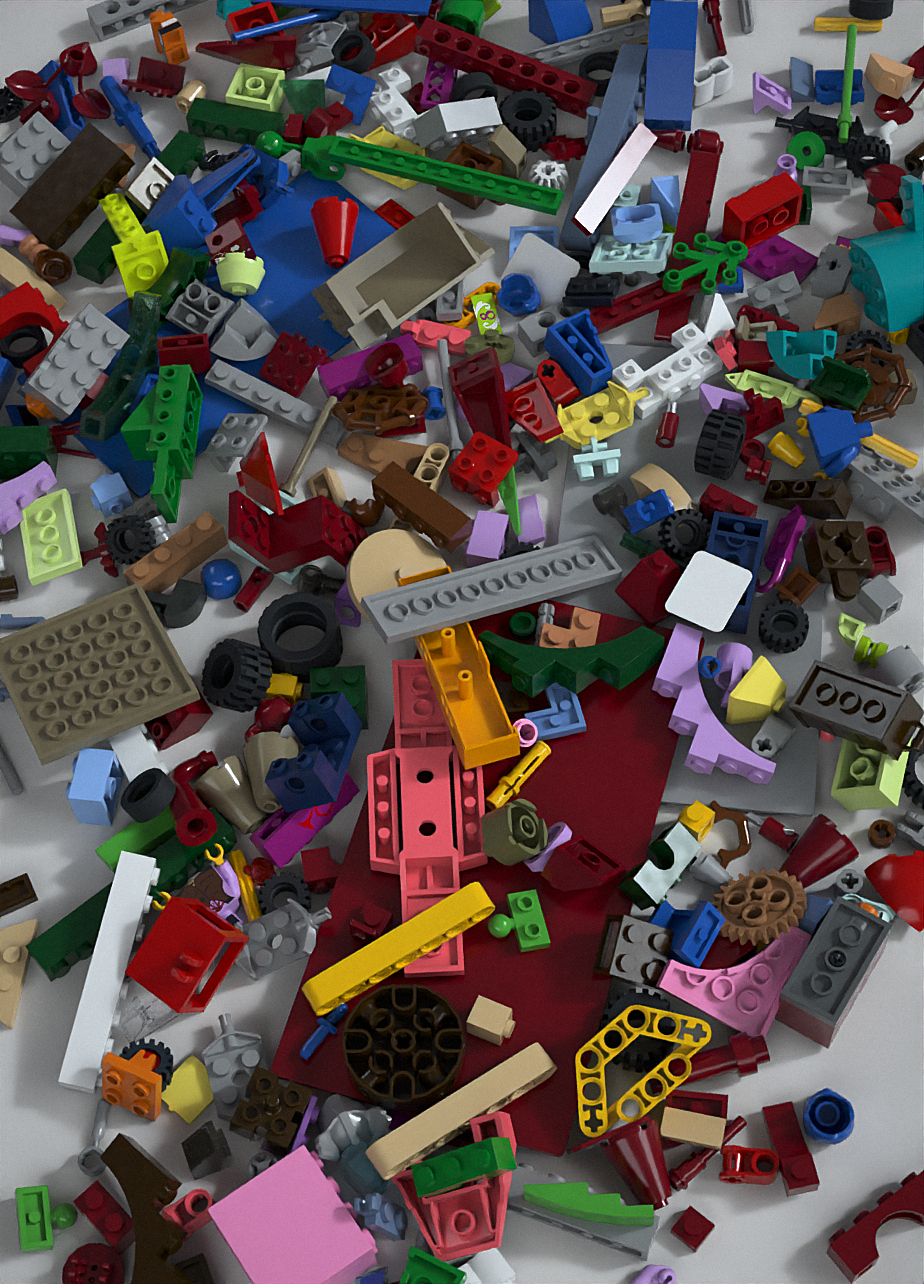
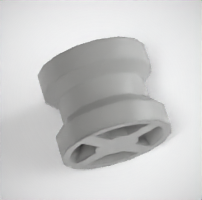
[248,1152,278,1180]

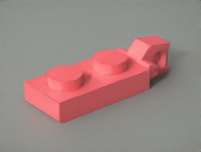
[400,319,471,357]

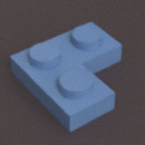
[524,682,586,743]

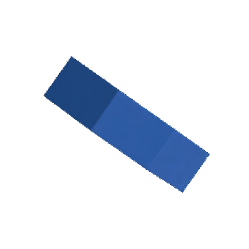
[644,0,698,131]

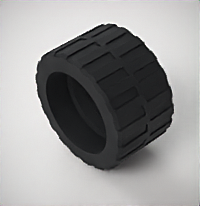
[257,592,343,684]

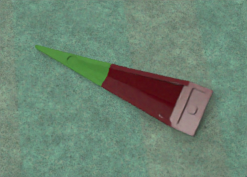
[448,346,521,536]

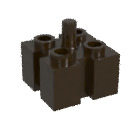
[229,1066,313,1156]

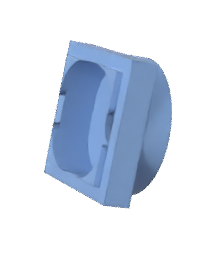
[610,203,663,243]

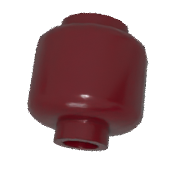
[687,129,724,156]

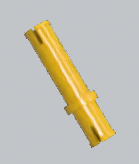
[484,740,551,810]

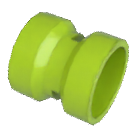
[853,635,889,669]

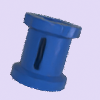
[421,386,446,421]

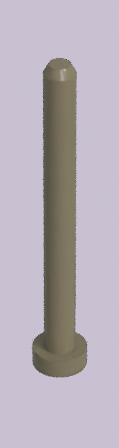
[278,396,337,498]

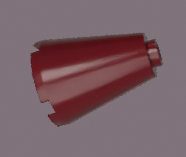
[778,814,859,889]
[599,1119,672,1211]

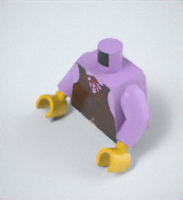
[152,844,243,926]

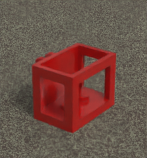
[124,897,250,1013]

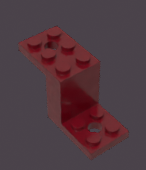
[228,490,368,574]

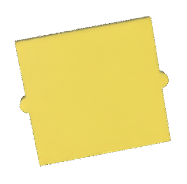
[161,1054,214,1126]

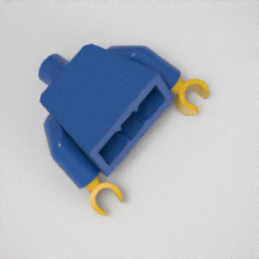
[796,406,873,479]

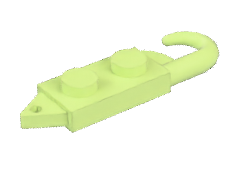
[725,369,823,418]

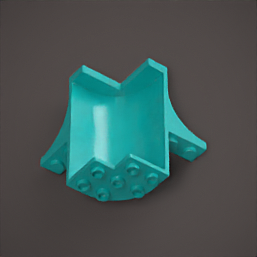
[848,174,924,333]

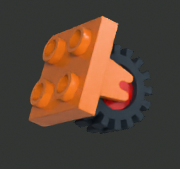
[102,1039,173,1122]

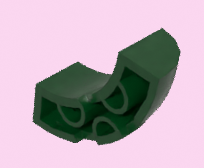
[128,247,211,332]

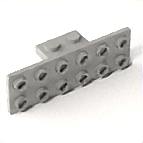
[846,444,924,525]

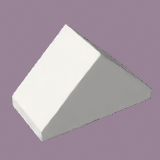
[697,293,736,343]

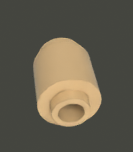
[175,79,207,114]

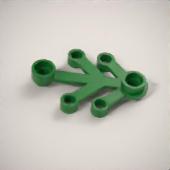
[662,233,748,295]

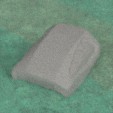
[165,279,236,339]

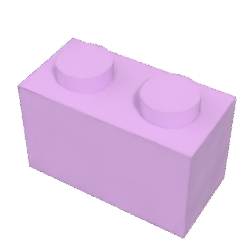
[463,510,509,568]

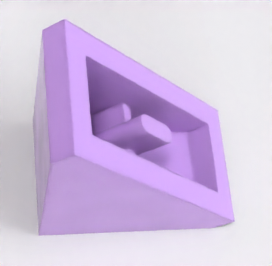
[102,58,130,95]

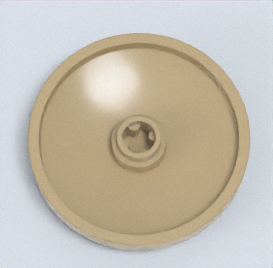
[346,529,447,623]

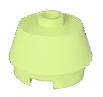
[216,252,265,296]

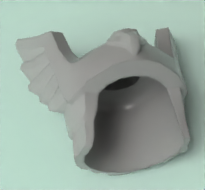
[314,1094,392,1162]

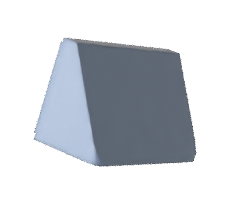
[789,57,815,102]

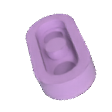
[524,822,572,872]

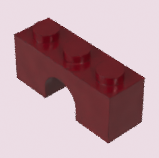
[300,846,342,895]

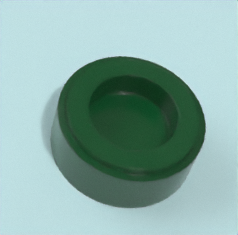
[509,612,536,640]

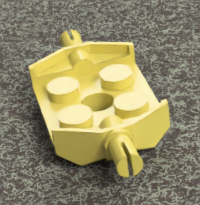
[347,126,428,190]
[544,381,649,450]

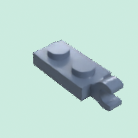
[354,1193,408,1241]

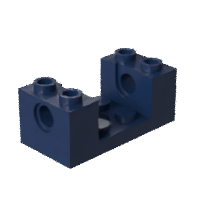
[692,511,768,634]
[264,692,363,813]

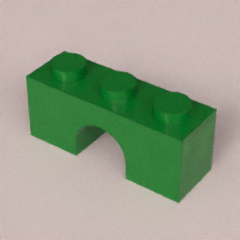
[410,1137,517,1197]

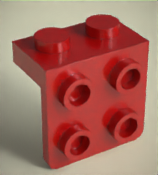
[448,432,519,508]

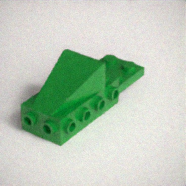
[121,364,203,524]

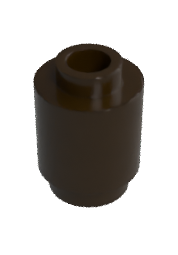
[904,142,924,173]

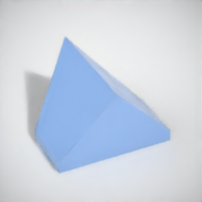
[650,175,680,229]

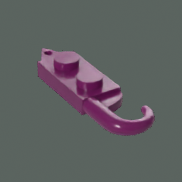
[755,504,807,593]

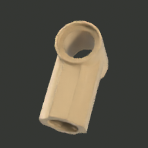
[600,0,647,28]

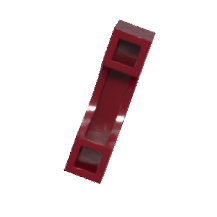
[826,1170,924,1284]

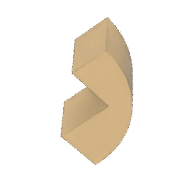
[630,463,699,528]

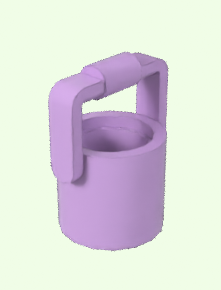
[714,642,753,708]

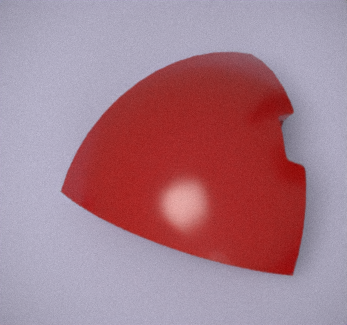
[864,850,924,932]

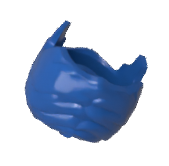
[803,1088,854,1145]

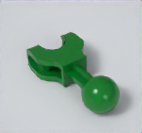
[254,131,346,181]

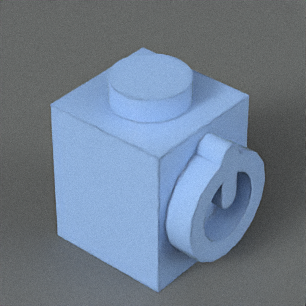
[90,472,133,518]

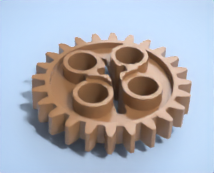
[711,868,808,946]

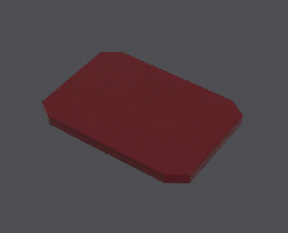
[566,1115,650,1154]

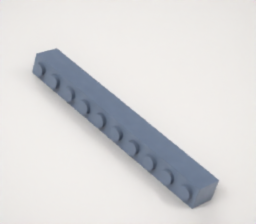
[560,43,648,253]

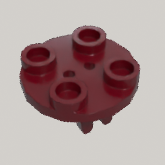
[62,1243,125,1284]

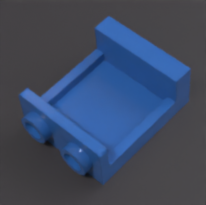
[647,900,726,968]

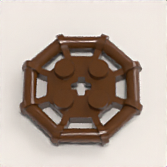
[821,344,913,423]
[332,383,429,435]

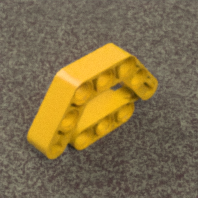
[575,1005,711,1138]

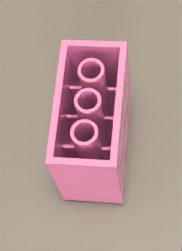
[207,1145,378,1284]

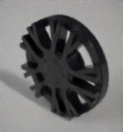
[0,86,24,123]

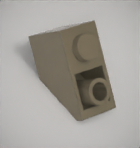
[488,124,527,180]

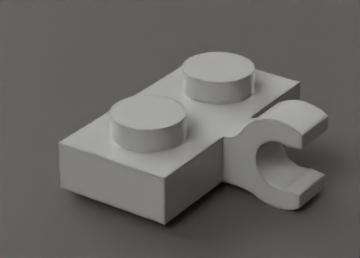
[802,154,852,195]
[747,271,803,320]

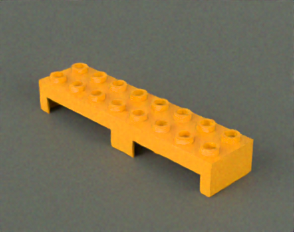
[397,566,520,770]

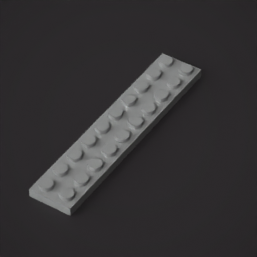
[360,534,623,644]

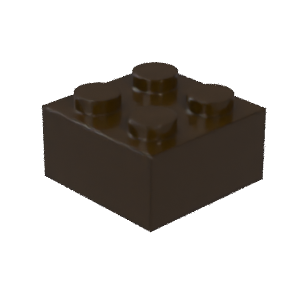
[494,681,529,719]

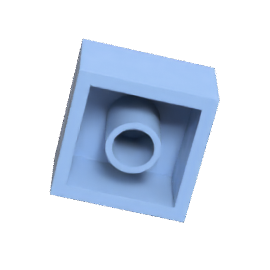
[66,748,124,826]

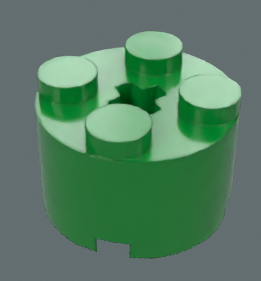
[436,0,485,37]

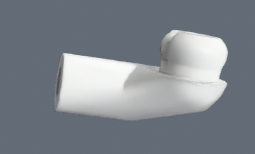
[874,120,898,146]

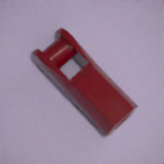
[233,566,274,613]

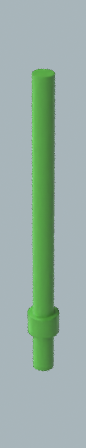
[837,24,857,144]

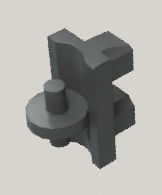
[514,432,558,482]

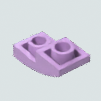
[517,494,546,546]

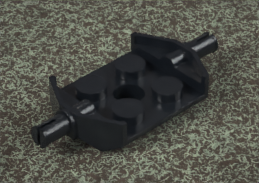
[775,106,880,158]

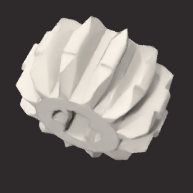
[528,158,569,192]

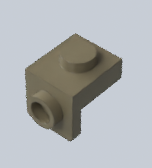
[735,315,777,341]

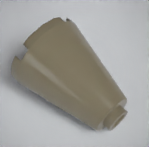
[243,731,299,813]
[193,755,267,835]

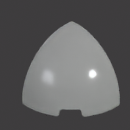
[210,298,279,361]

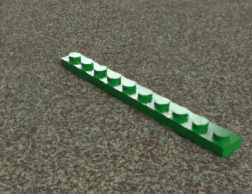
[328,136,564,216]

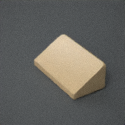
[307,467,347,511]
[660,1107,726,1151]

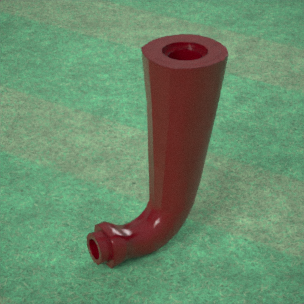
[168,750,219,847]

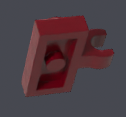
[739,388,785,441]

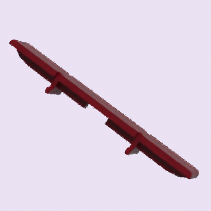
[654,150,721,342]

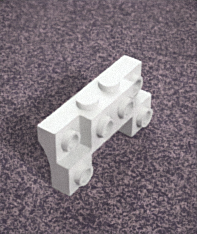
[367,65,431,146]
[611,322,723,419]

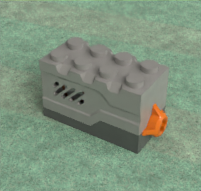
[17,303,130,424]

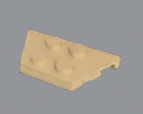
[0,919,39,1029]

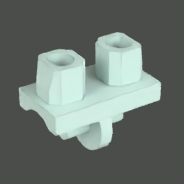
[571,436,621,481]

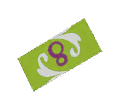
[470,293,503,335]

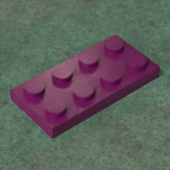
[713,232,818,285]

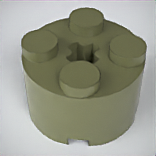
[481,799,548,866]

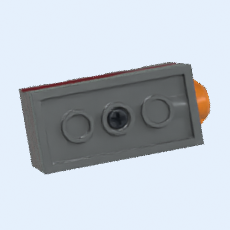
[775,896,892,1049]

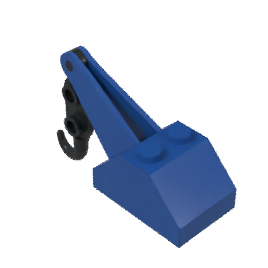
[141,149,260,261]

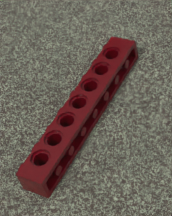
[414,17,598,119]

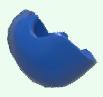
[200,558,242,600]

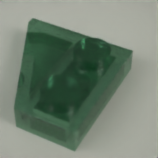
[278,79,326,122]

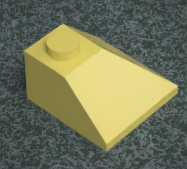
[726,655,788,725]

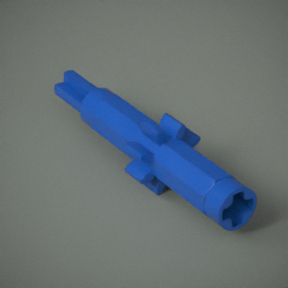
[99,76,161,159]

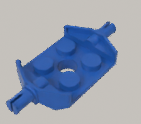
[221,144,294,208]

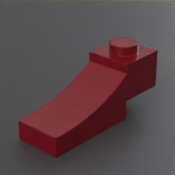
[761,1101,820,1197]

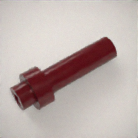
[645,1031,770,1094]

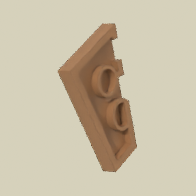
[338,432,429,476]

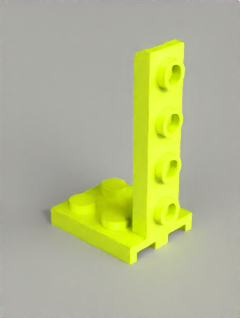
[99,193,169,299]

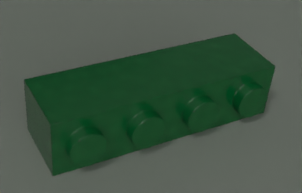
[186,97,286,146]

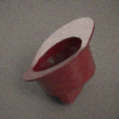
[365,343,409,388]

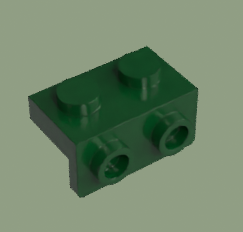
[810,356,872,411]

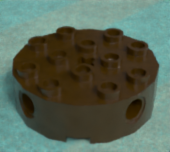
[342,984,466,1112]

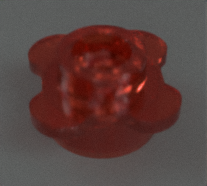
[243,857,276,886]

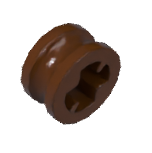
[868,820,895,849]

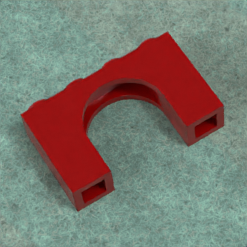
[0,282,69,378]

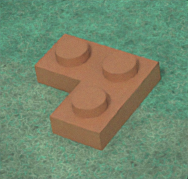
[538,607,601,648]

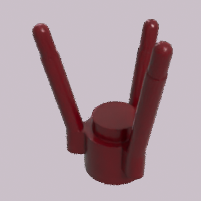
[49,415,103,459]

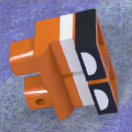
[149,10,189,65]

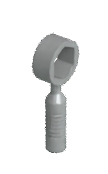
[78,1102,110,1177]

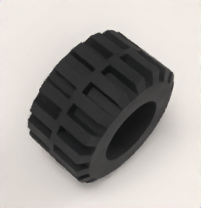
[498,89,557,153]
[694,409,747,481]
[201,639,272,713]
[601,988,676,1073]

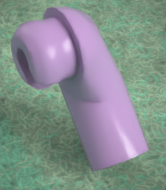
[629,1264,676,1284]

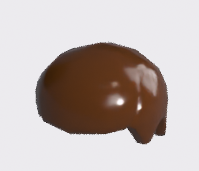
[34,249,73,286]
[343,498,385,528]

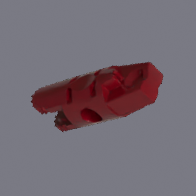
[736,305,799,332]

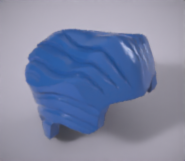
[497,273,541,317]

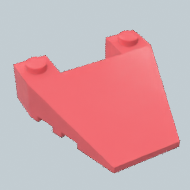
[391,1111,517,1262]

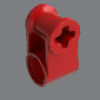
[537,359,581,408]
[718,1145,779,1185]

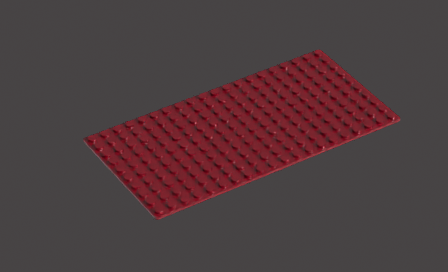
[270,599,705,1157]

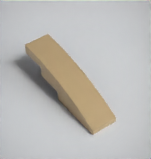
[0,247,68,313]

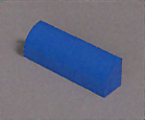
[37,60,86,142]

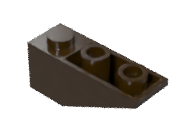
[762,479,853,520]

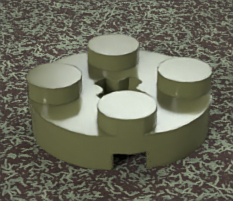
[465,329,515,365]

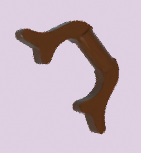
[710,800,752,869]

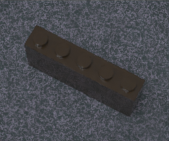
[9,122,135,251]

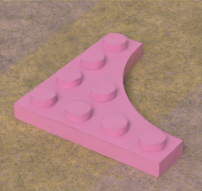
[655,926,812,1039]

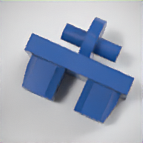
[622,489,675,534]

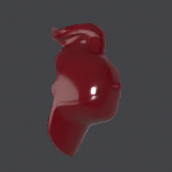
[244,695,308,743]

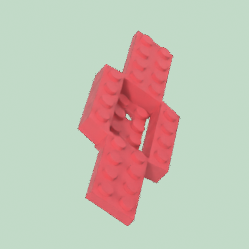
[367,659,488,978]

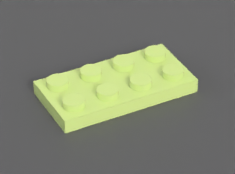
[20,488,83,586]

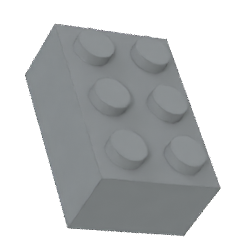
[412,97,503,151]
[0,111,71,198]

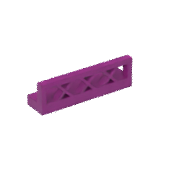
[420,58,458,109]

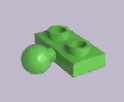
[488,889,551,953]
[15,1185,78,1253]

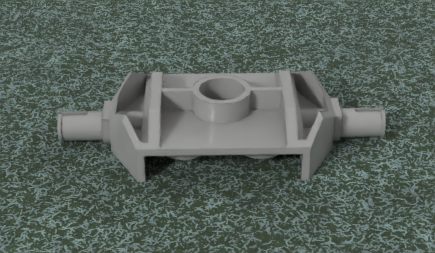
[294,16,350,74]
[214,898,332,980]
[202,1013,270,1142]

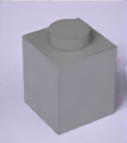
[858,574,903,624]

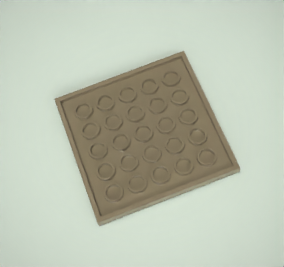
[0,582,200,766]

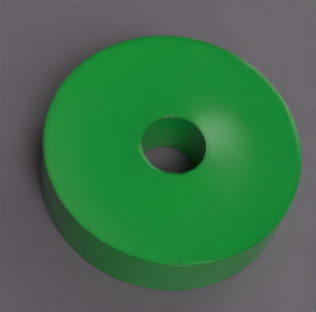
[786,131,825,171]

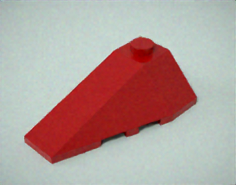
[331,12,419,72]
[236,432,284,516]

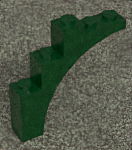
[479,626,664,698]

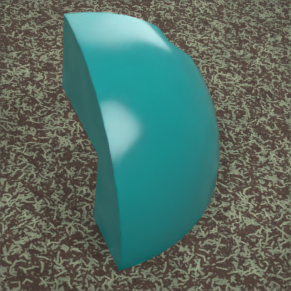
[766,329,837,379]

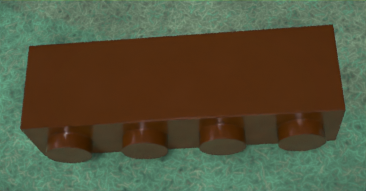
[371,461,472,553]

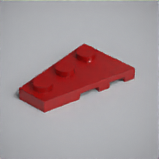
[505,377,564,443]

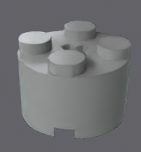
[862,645,924,695]

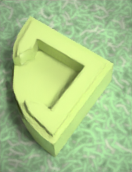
[838,612,866,649]

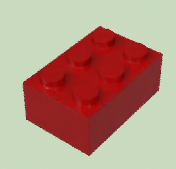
[722,171,803,250]

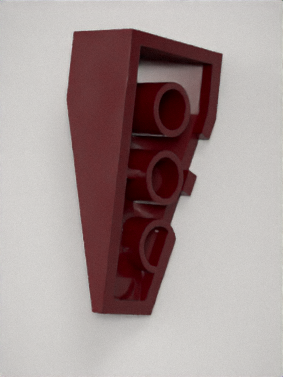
[195,35,296,75]

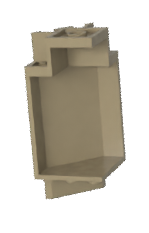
[311,201,495,350]

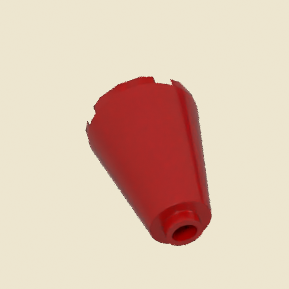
[310,196,359,269]

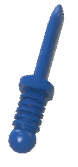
[300,1003,348,1060]

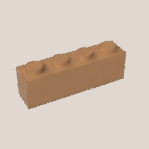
[124,511,228,594]

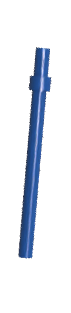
[231,9,346,43]

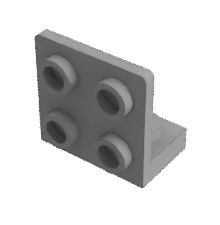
[205,413,268,473]

